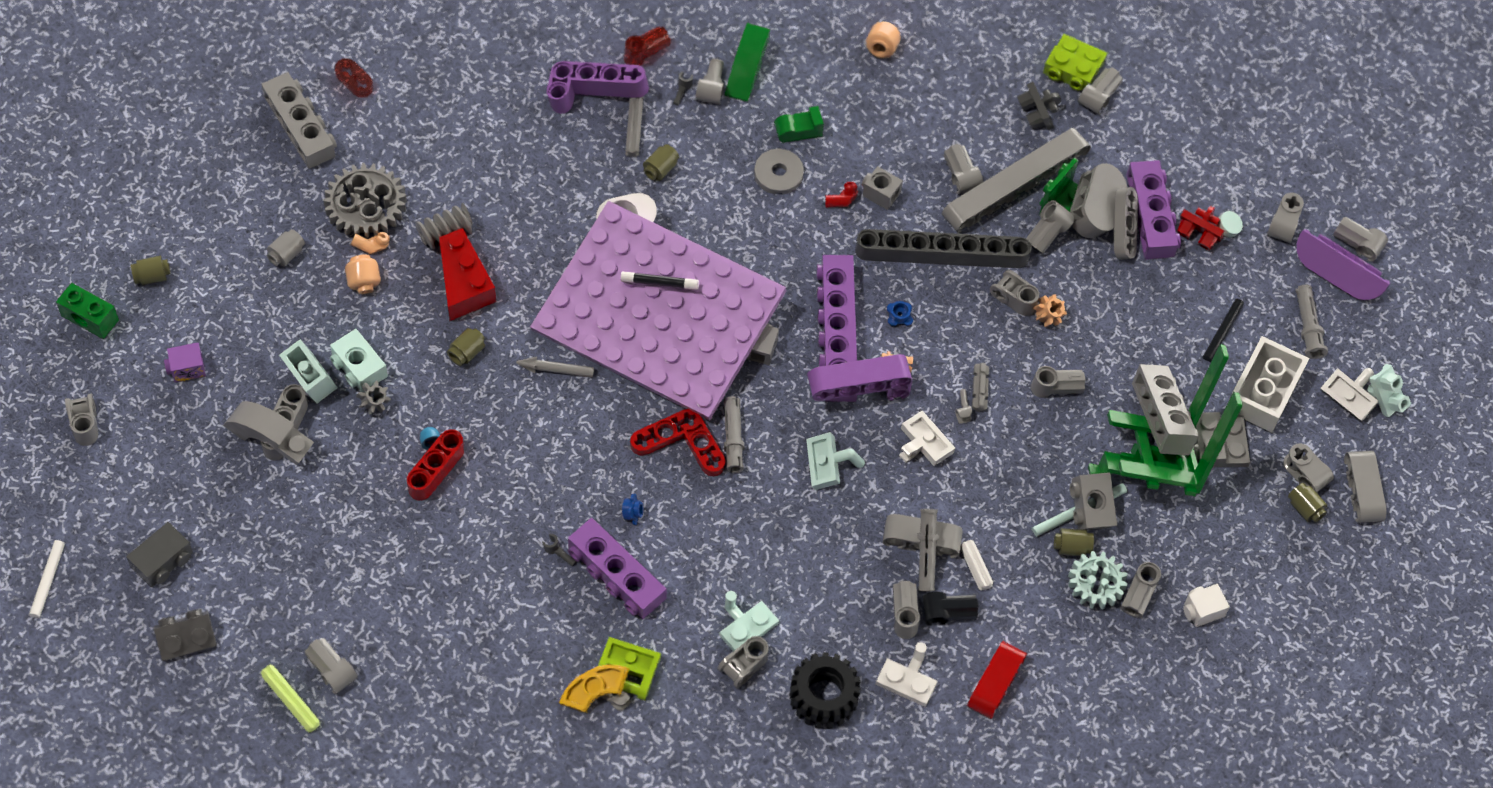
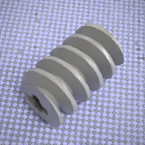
[416,203,473,250]

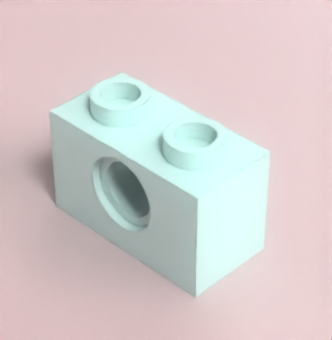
[330,329,388,392]
[279,339,338,403]

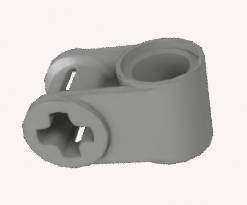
[1267,193,1304,243]
[990,270,1039,316]
[65,393,98,446]
[1283,443,1334,492]
[717,636,768,689]

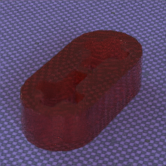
[335,58,373,98]

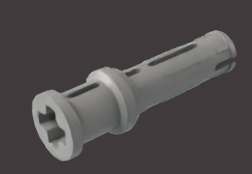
[1296,284,1328,359]

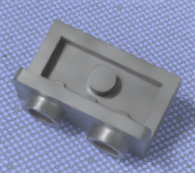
[154,608,217,661]

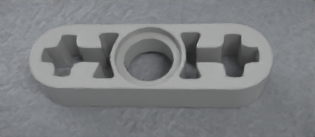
[1114,187,1138,260]

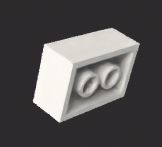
[1227,336,1309,433]

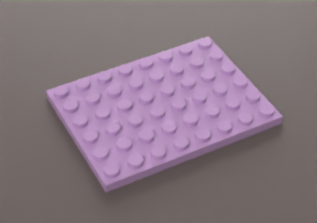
[530,201,786,421]

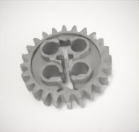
[323,163,407,239]

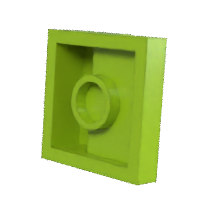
[1043,34,1107,90]

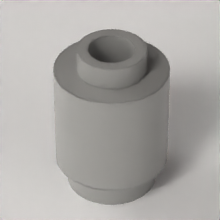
[267,229,305,267]

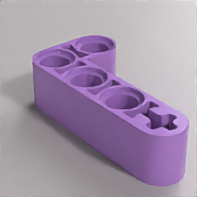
[547,61,649,114]
[807,354,912,401]

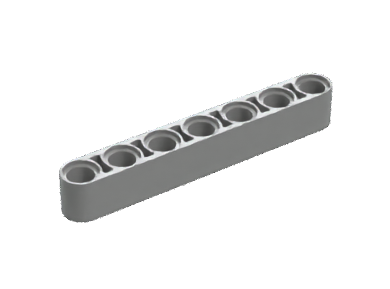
[942,128,1091,233]

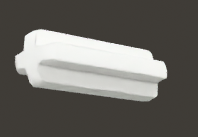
[960,540,993,591]

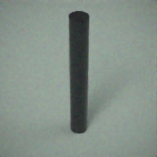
[1202,299,1244,363]

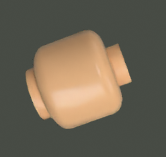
[866,22,900,58]
[345,255,381,294]

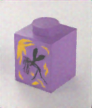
[164,342,206,382]

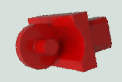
[1177,206,1224,251]

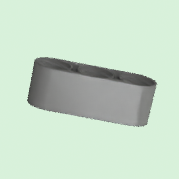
[261,384,308,461]
[1344,451,1386,523]
[882,514,963,558]

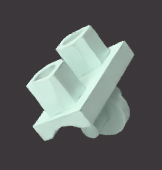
[1367,364,1411,417]

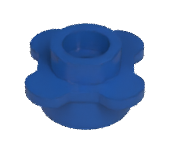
[887,301,913,326]
[622,494,643,525]

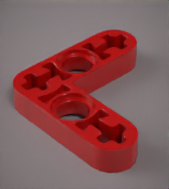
[630,409,725,476]

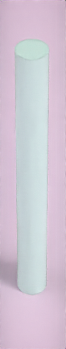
[1032,483,1127,537]

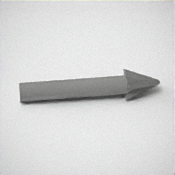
[516,356,594,378]

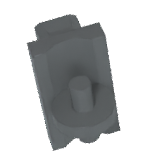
[1017,82,1061,130]

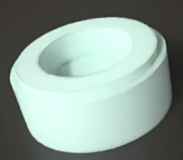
[1217,211,1243,237]

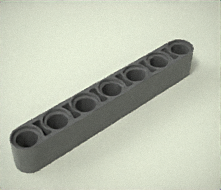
[855,229,1032,268]

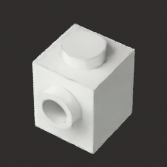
[1183,584,1230,627]

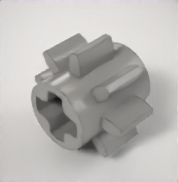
[356,380,391,415]

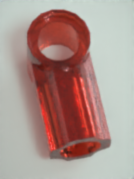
[624,26,671,66]

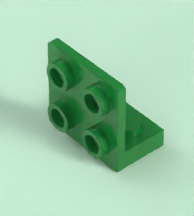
[1039,158,1079,215]

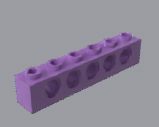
[817,255,857,402]

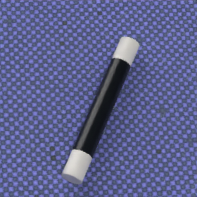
[621,271,699,290]

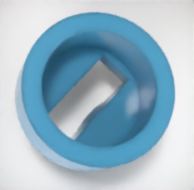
[420,427,440,450]

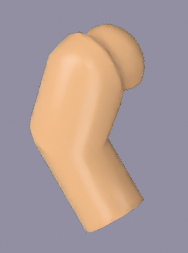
[350,232,390,254]

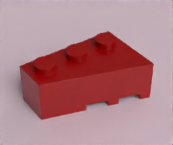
[439,228,496,321]

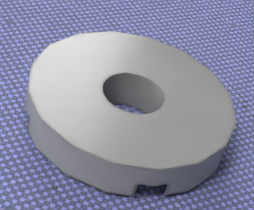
[754,148,804,194]

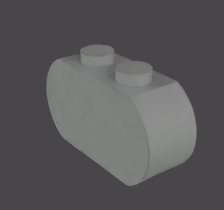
[1070,163,1127,238]

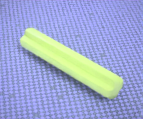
[261,665,320,733]

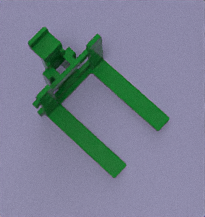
[1088,344,1243,496]

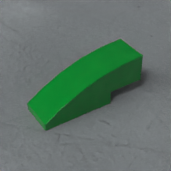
[724,23,770,102]

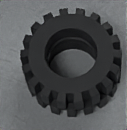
[790,652,861,729]

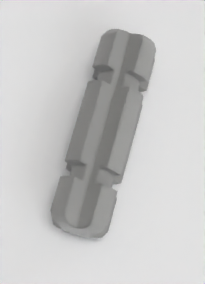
[972,363,989,412]

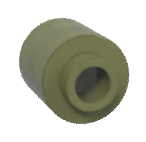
[643,144,679,181]
[131,255,171,286]
[447,328,485,366]
[1288,483,1327,522]
[1054,528,1094,556]

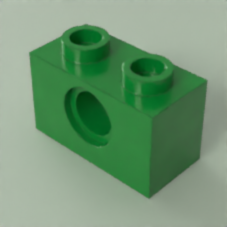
[56,282,119,340]

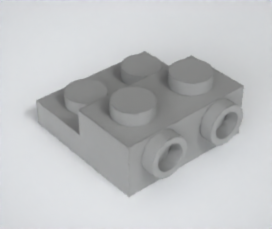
[1193,412,1250,467]

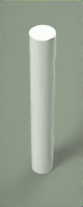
[29,540,65,618]

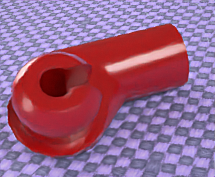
[825,182,858,208]

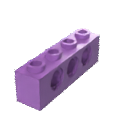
[1127,160,1181,260]
[568,517,667,619]

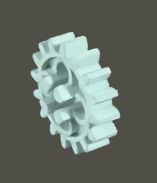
[1068,551,1127,609]

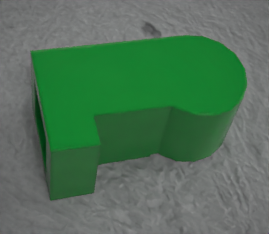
[774,106,824,143]

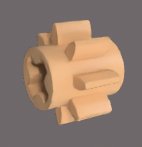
[1033,294,1067,327]

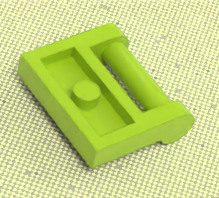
[598,637,661,701]

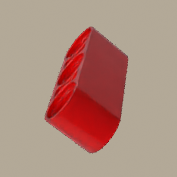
[407,429,464,501]
[967,641,1027,719]

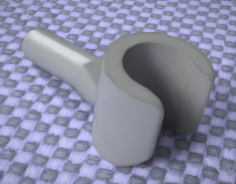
[955,389,972,424]
[600,691,631,711]

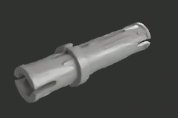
[724,396,745,473]
[917,509,939,591]

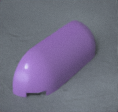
[1297,230,1390,300]

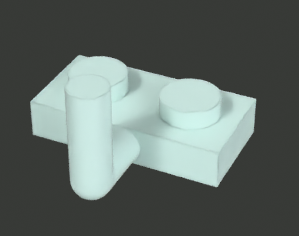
[806,432,865,490]
[719,591,779,652]

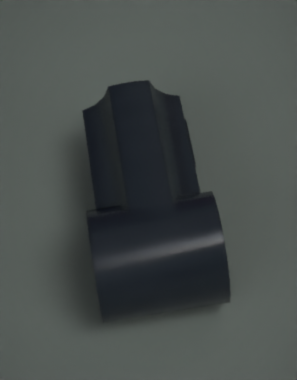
[923,592,978,626]

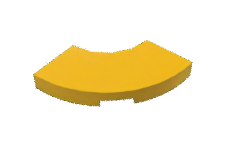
[559,665,630,712]

